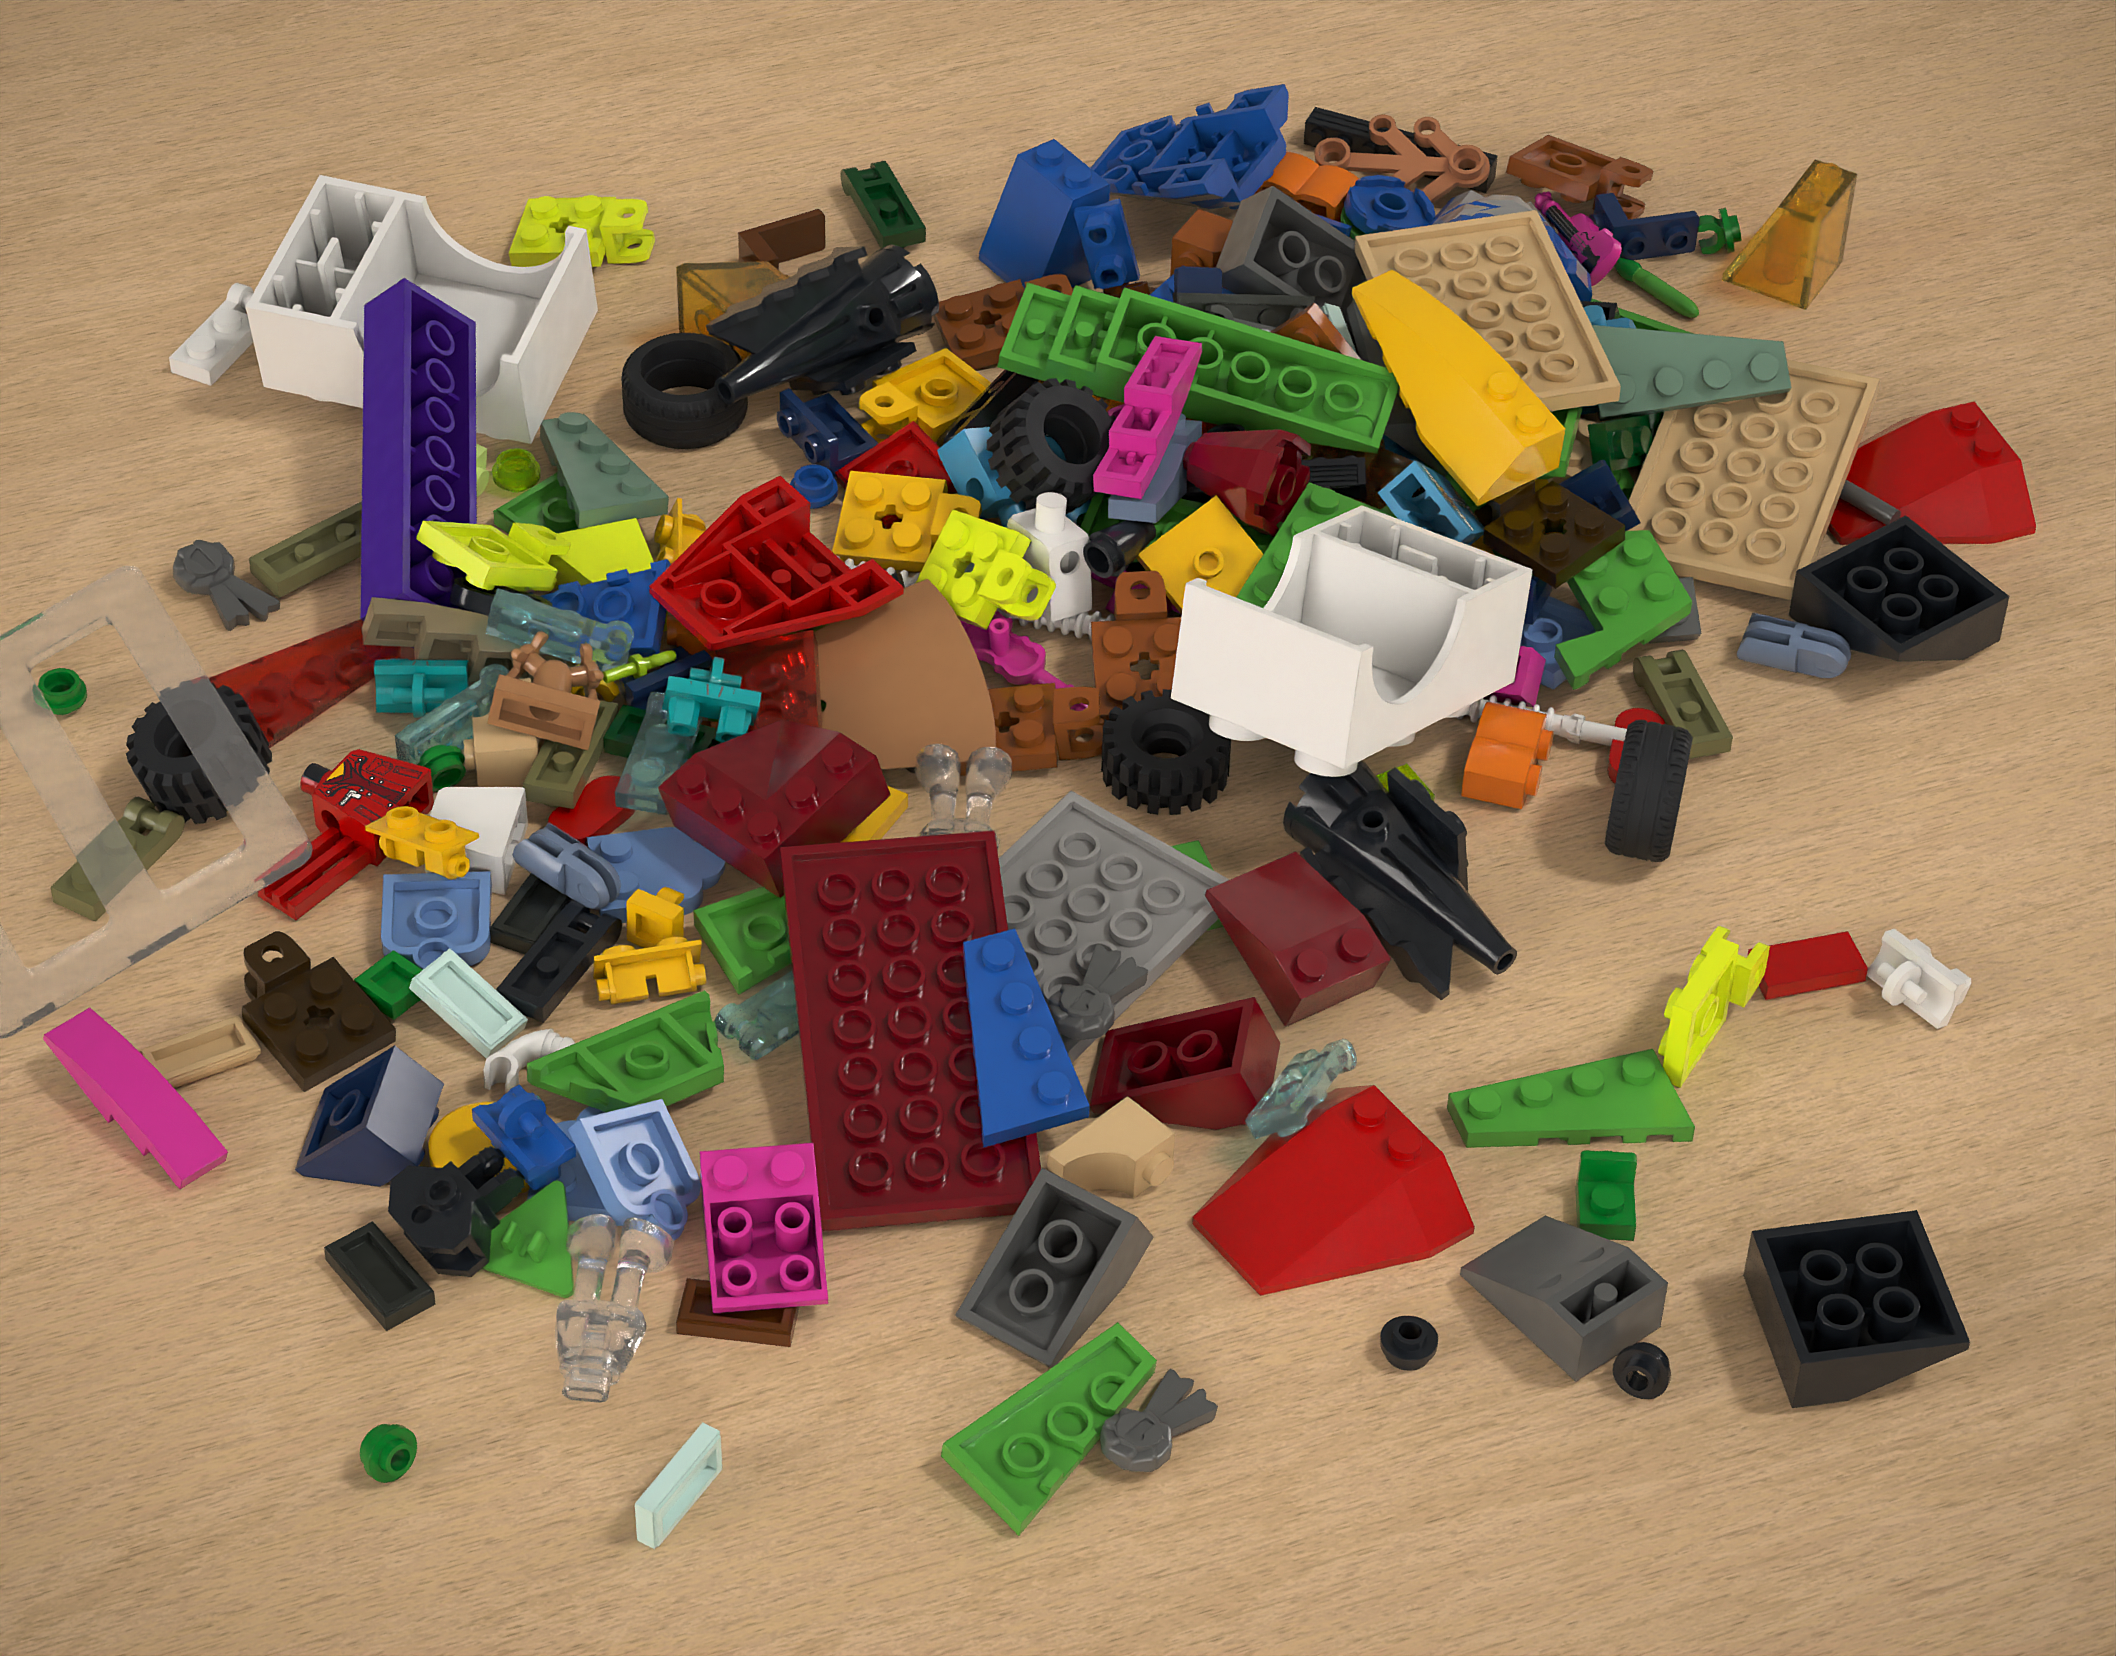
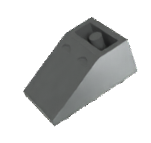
[1460,1215,1668,1382]

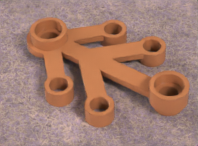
[1314,114,1490,203]

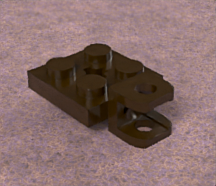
[1474,480,1625,589]
[242,931,396,1092]

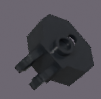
[388,1146,525,1277]

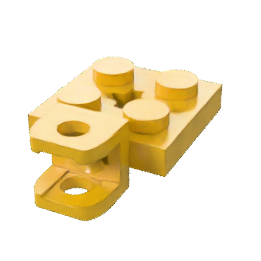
[859,348,991,443]
[832,471,982,572]

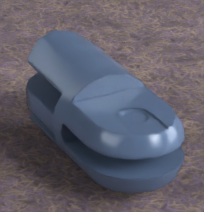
[1737,613,1851,678]
[512,823,621,910]

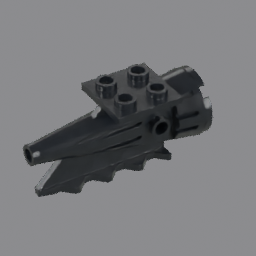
[706,245,939,405]
[1283,760,1517,1000]

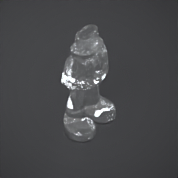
[914,744,1013,851]
[555,1214,674,1403]

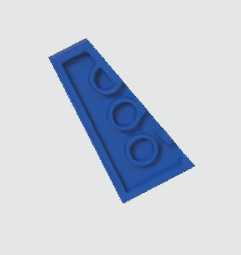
[493,559,671,659]
[963,928,1090,1148]

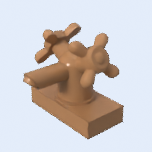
[487,631,604,750]

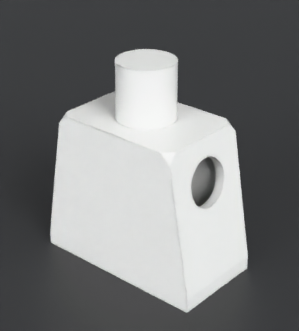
[1007,492,1092,623]
[425,787,528,895]

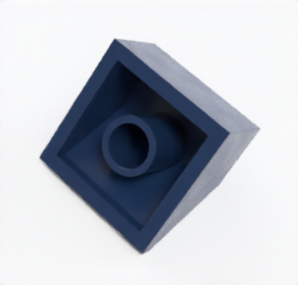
[295,1045,444,1187]

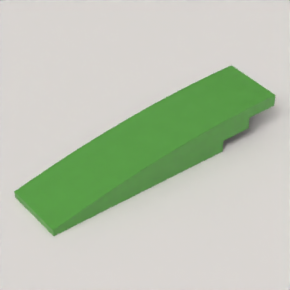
[997,282,1399,454]

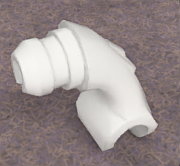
[483,1029,575,1093]

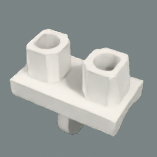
[1867,929,1971,1029]

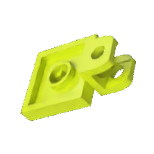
[508,195,655,267]
[916,509,1056,630]
[416,521,571,592]
[1658,926,1770,1088]

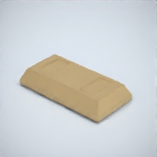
[138,1014,261,1089]

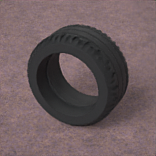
[621,333,748,449]
[1605,720,1693,862]

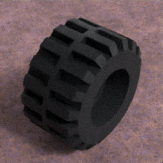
[986,378,1116,514]
[126,682,272,824]

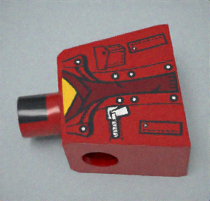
[300,749,434,867]

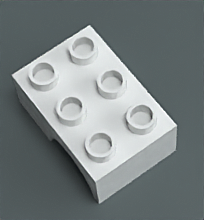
[246,175,598,444]
[1171,505,1533,777]

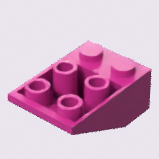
[700,1143,828,1313]

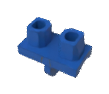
[1074,198,1140,289]
[472,1084,576,1190]

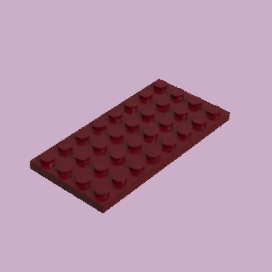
[780,830,1041,1231]

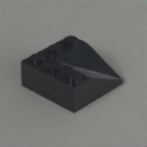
[1789,515,2010,661]
[1743,1210,1970,1408]

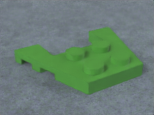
[1492,530,1692,690]

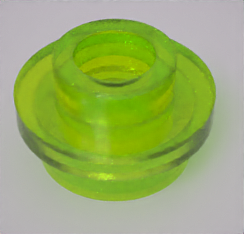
[492,448,541,492]

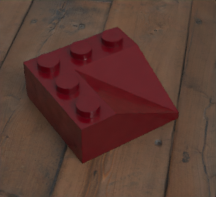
[658,719,891,898]

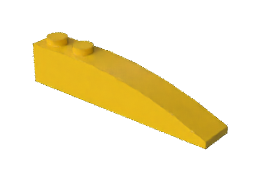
[1352,270,1566,506]

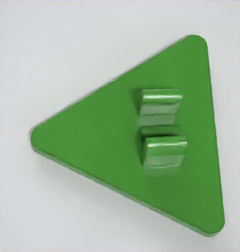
[482,1180,575,1298]

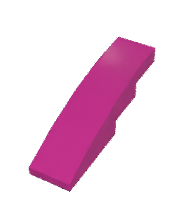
[1093,336,1202,499]
[43,1007,228,1190]

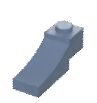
[1108,414,1202,523]

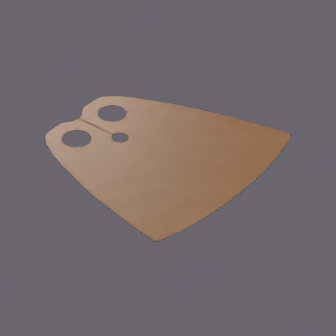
[740,579,996,770]

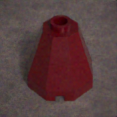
[1183,429,1311,537]

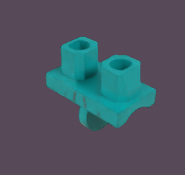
[662,656,762,743]
[374,658,470,718]

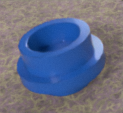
[790,465,838,509]

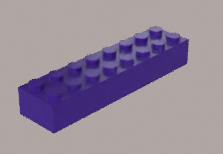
[360,278,477,649]

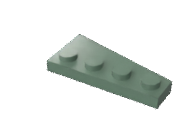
[1592,325,1792,421]
[540,412,669,529]

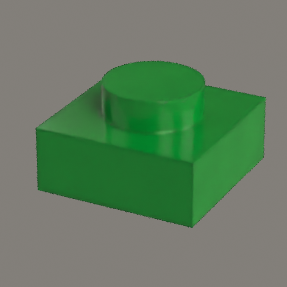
[354,950,422,1020]

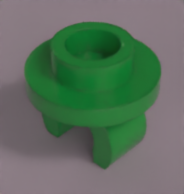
[1697,207,1742,254]

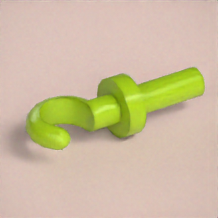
[603,650,677,683]

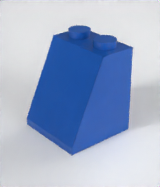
[979,139,1110,293]

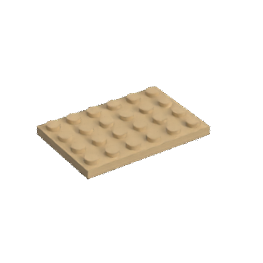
[1355,210,1621,411]
[1628,359,1880,600]

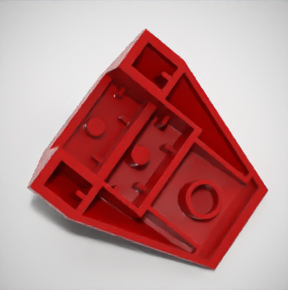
[1828,401,2036,545]
[649,476,904,651]
[1192,1085,1475,1296]

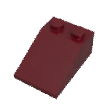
[1204,851,1391,1027]
[1090,997,1281,1130]

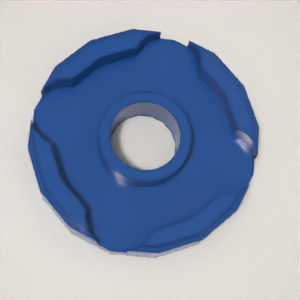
[1344,175,1435,234]

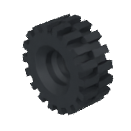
[1101,689,1231,815]

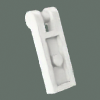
[169,283,253,386]

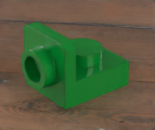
[1575,1150,1637,1241]

